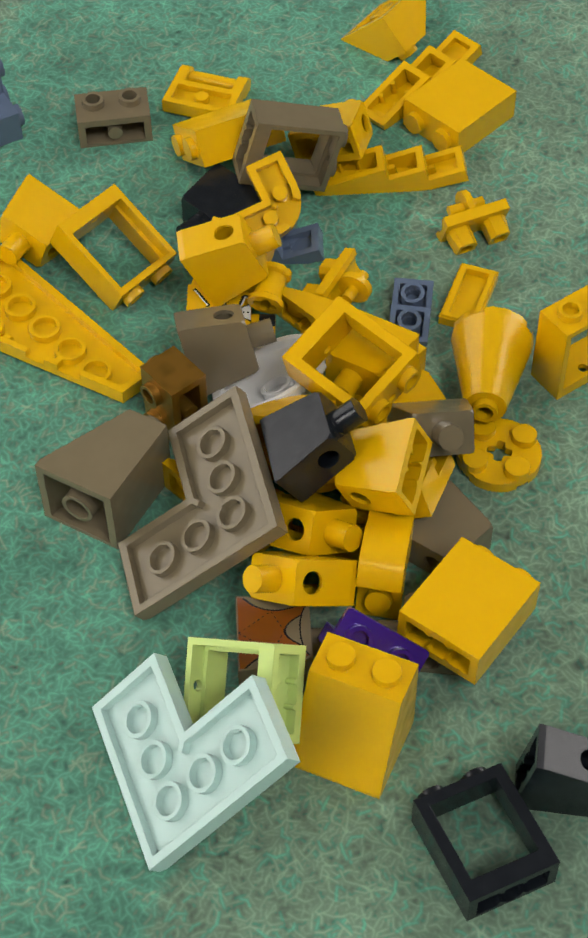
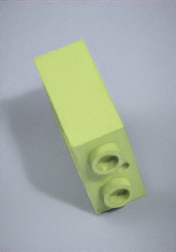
[183,637,306,744]

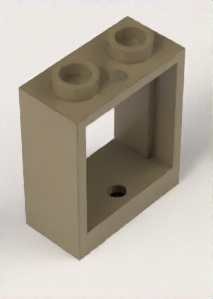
[232,99,348,192]

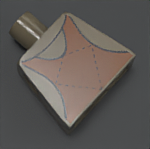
[235,596,323,685]

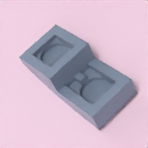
[272,223,324,264]

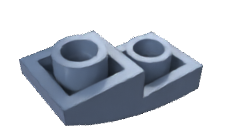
[389,278,434,346]

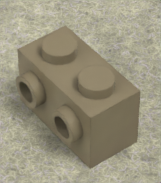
[74,87,153,148]

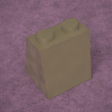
[35,409,170,549]

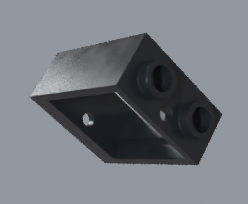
[411,763,560,921]

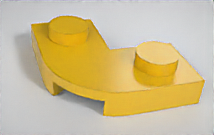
[235,150,301,238]

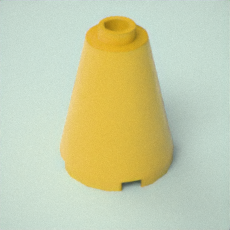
[451,306,534,422]

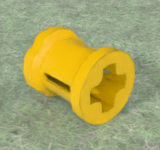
[247,261,292,314]

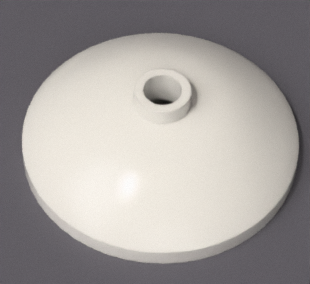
[212,334,327,408]

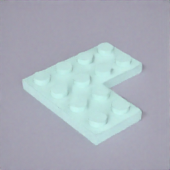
[92,653,301,872]

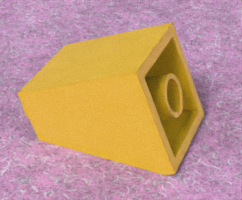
[294,632,419,799]

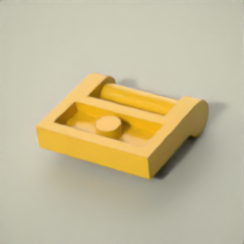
[162,64,251,117]

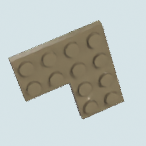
[118,385,288,620]

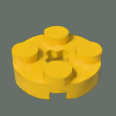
[456,418,542,492]

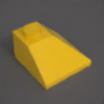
[341,0,426,62]

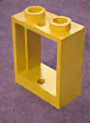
[50,183,177,311]
[531,285,588,400]
[282,295,421,429]

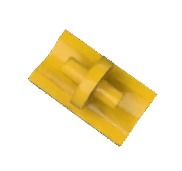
[436,190,510,255]
[302,248,372,304]

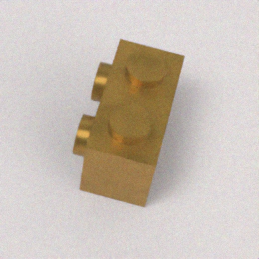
[140,346,208,440]

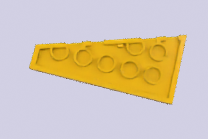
[0,259,145,403]

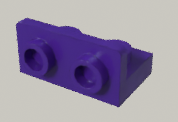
[317,607,429,673]

